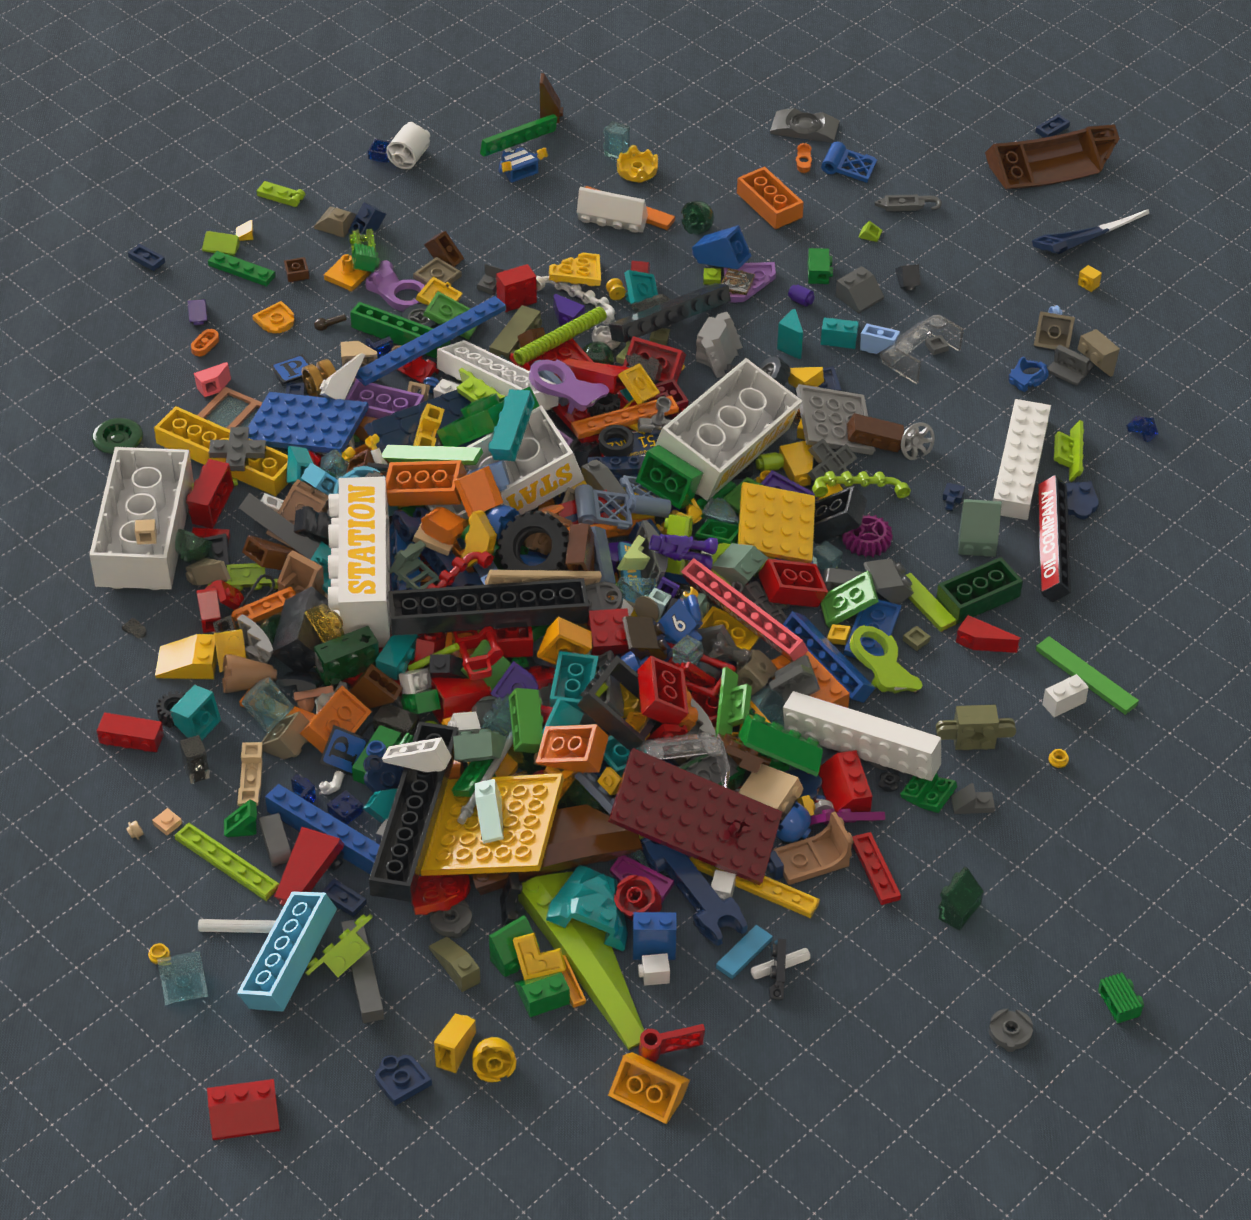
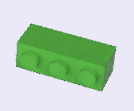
[508,688,544,753]

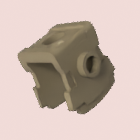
[736,650,777,696]

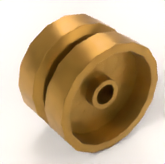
[302,359,336,397]

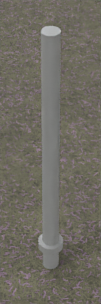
[457,730,513,824]

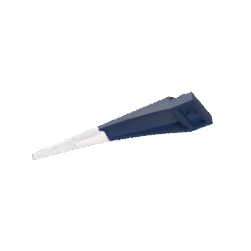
[1032,209,1149,254]

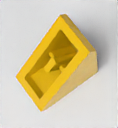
[788,367,824,388]

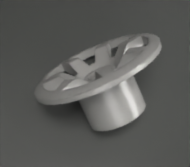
[901,422,935,460]

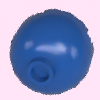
[485,504,520,542]
[776,802,811,843]

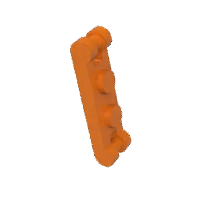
[231,587,296,626]

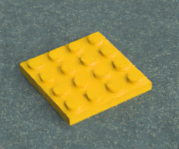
[738,482,815,563]

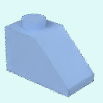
[860,324,900,354]

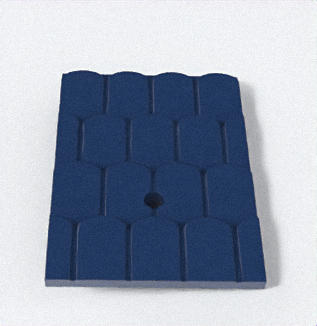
[364,390,486,454]

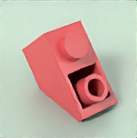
[194,362,231,397]

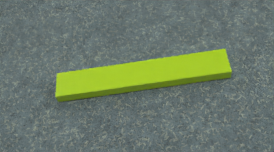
[175,823,279,901]

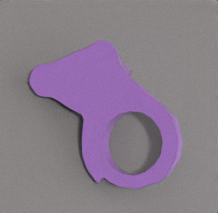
[366,260,425,312]
[529,359,609,414]

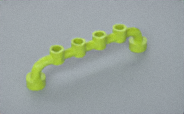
[812,471,911,498]

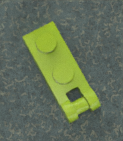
[257,181,306,207]

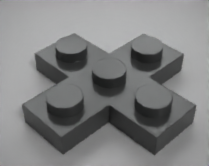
[209,427,266,471]
[807,439,857,490]
[742,581,790,624]

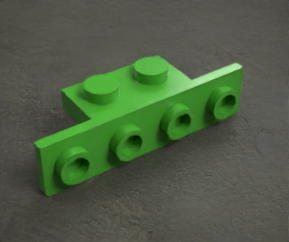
[715,667,752,737]

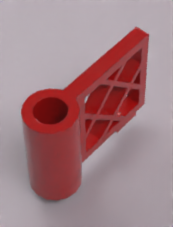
[638,1024,705,1063]

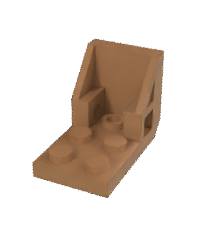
[266,479,329,548]
[258,550,325,632]

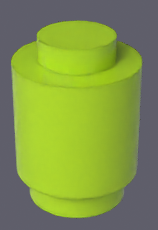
[756,452,784,472]

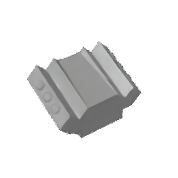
[696,312,743,378]

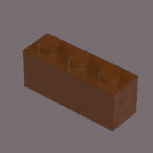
[847,413,904,453]

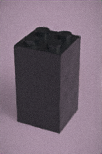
[272,586,332,671]

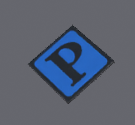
[270,354,310,385]
[319,725,369,776]

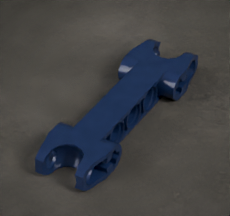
[392,507,484,587]
[641,838,748,946]

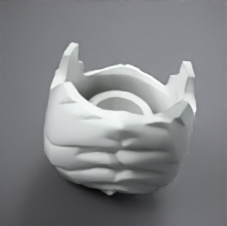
[592,321,621,351]

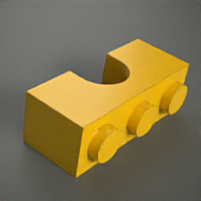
[413,403,445,446]

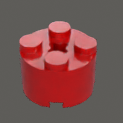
[614,875,662,921]

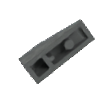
[581,459,627,505]

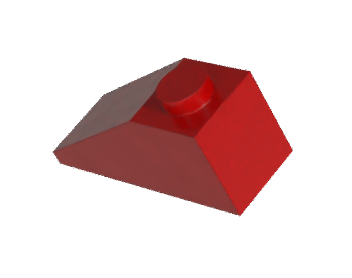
[956,615,1020,653]

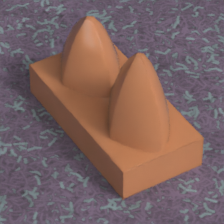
[294,685,335,712]

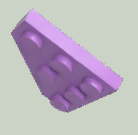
[723,262,776,303]

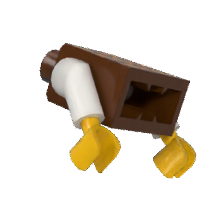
[342,434,390,478]

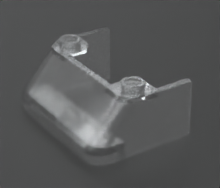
[879,315,964,384]
[638,732,731,787]

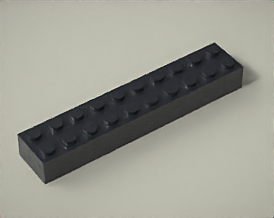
[388,578,589,636]
[369,722,459,902]

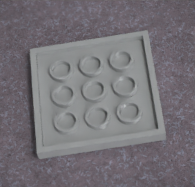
[796,384,875,455]

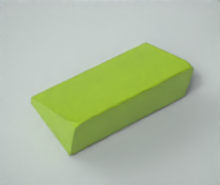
[202,231,240,256]

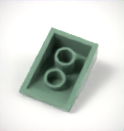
[958,499,1002,557]

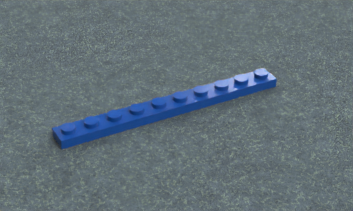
[355,296,506,386]

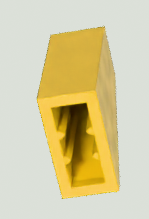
[779,441,813,487]
[434,1013,476,1073]

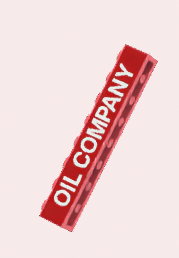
[681,558,808,662]

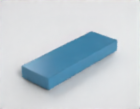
[716,925,773,980]

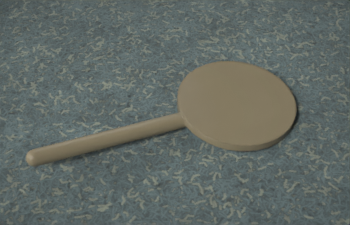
[626,596,659,621]

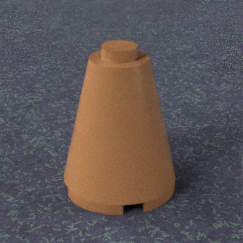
[222,654,277,693]

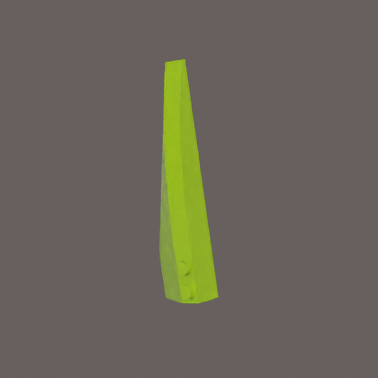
[518,872,644,1050]

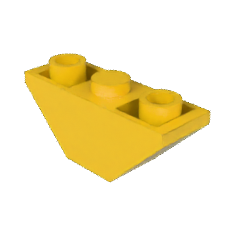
[461,510,497,568]

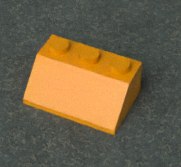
[608,1052,690,1124]

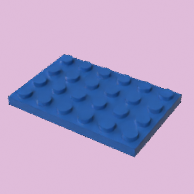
[248,392,369,455]

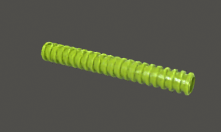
[513,306,607,365]

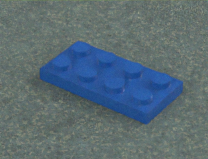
[844,599,902,658]

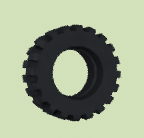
[498,511,569,571]

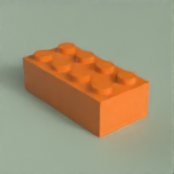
[737,166,804,230]
[386,460,467,506]
[771,651,850,708]

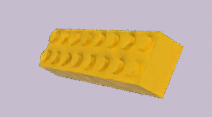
[154,406,288,496]

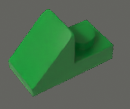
[224,799,257,837]

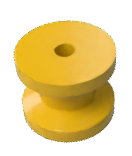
[606,278,626,300]

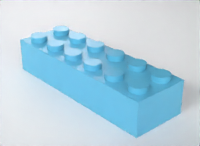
[237,892,337,1011]

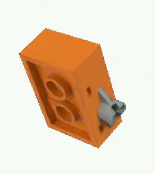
[300,685,372,754]

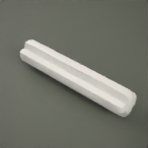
[751,948,810,979]

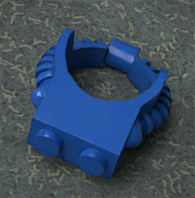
[1009,357,1049,392]

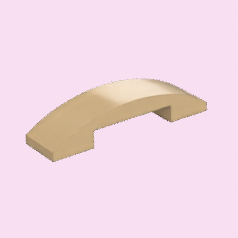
[238,742,263,806]

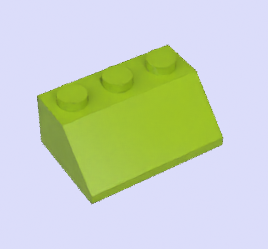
[664,514,693,575]

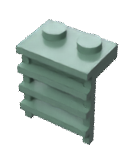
[388,540,440,589]

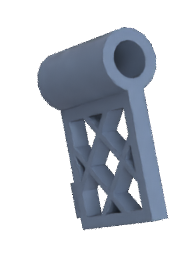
[619,475,671,518]
[574,484,633,530]

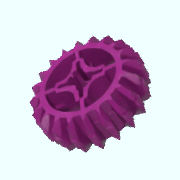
[842,514,893,558]

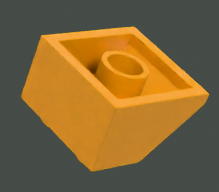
[537,617,592,665]

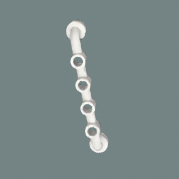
[536,276,615,326]

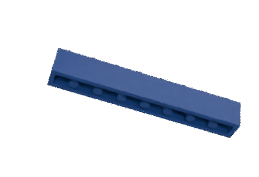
[265,784,380,875]

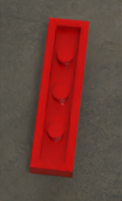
[852,832,901,905]

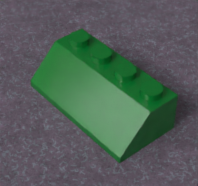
[738,714,823,776]

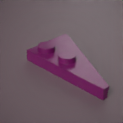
[810,809,885,826]

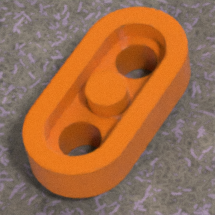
[191,329,219,356]

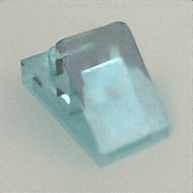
[616,577,657,603]

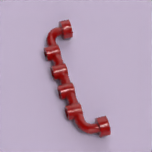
[417,551,494,636]

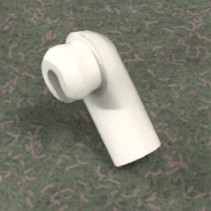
[319,771,344,795]

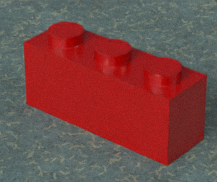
[97,712,164,752]

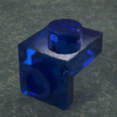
[1126,416,1158,442]
[291,774,316,804]

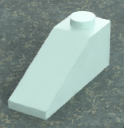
[475,779,504,844]

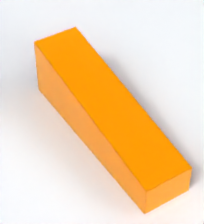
[562,955,586,1008]

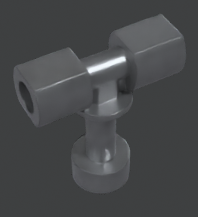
[638,397,671,433]

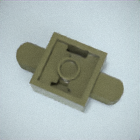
[936,705,1016,750]

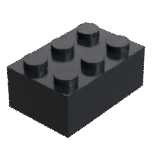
[813,486,867,544]

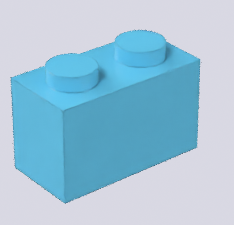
[301,463,337,496]

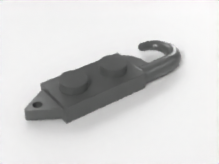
[875,194,942,212]

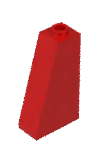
[558,359,630,394]
[275,827,344,906]

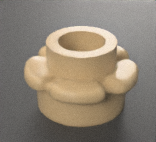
[126,820,144,840]

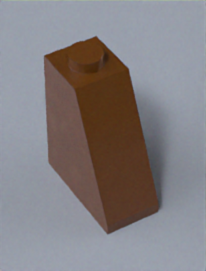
[565,523,595,571]
[242,535,304,570]
[348,664,403,709]

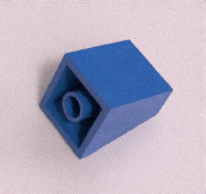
[692,225,752,269]
[633,912,677,960]

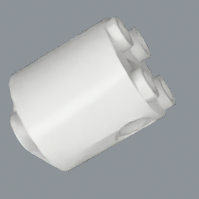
[386,122,430,169]

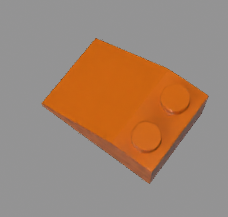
[536,724,609,773]

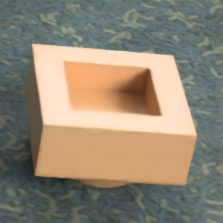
[152,808,182,835]

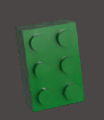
[636,445,703,509]

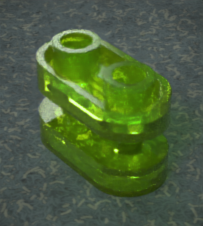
[349,228,376,253]

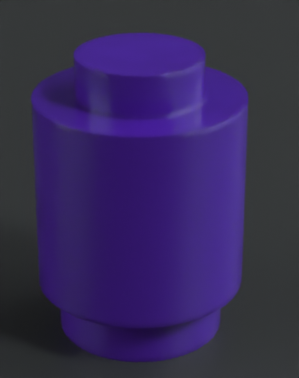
[788,284,815,307]

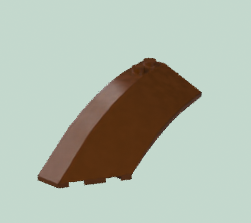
[985,124,1120,190]
[472,805,643,895]

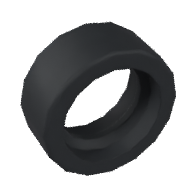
[599,425,634,457]

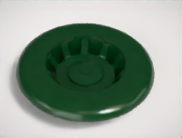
[92,418,143,454]

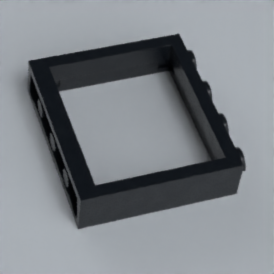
[577,656,658,751]

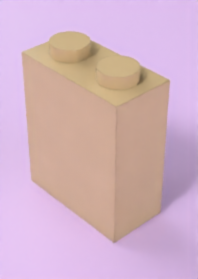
[738,764,803,820]

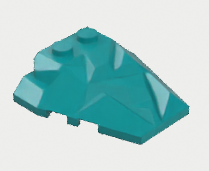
[546,865,628,951]

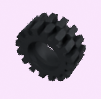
[587,393,621,417]
[156,691,185,728]

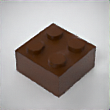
[284,257,309,282]

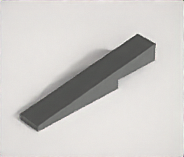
[239,493,320,559]
[341,919,384,1023]

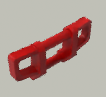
[452,626,504,680]

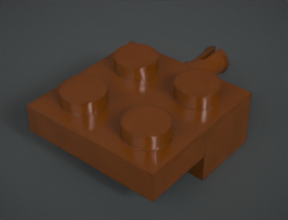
[715,733,771,774]

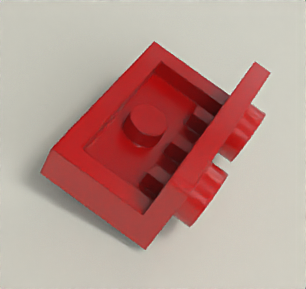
[396,356,440,384]
[205,579,245,610]

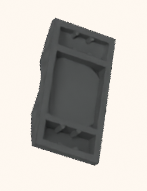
[770,108,839,143]
[632,520,668,596]

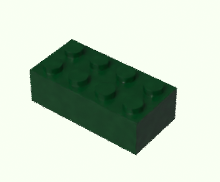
[936,557,1023,624]

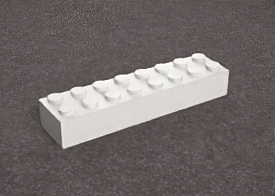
[437,340,558,410]
[993,399,1051,520]
[783,691,941,781]

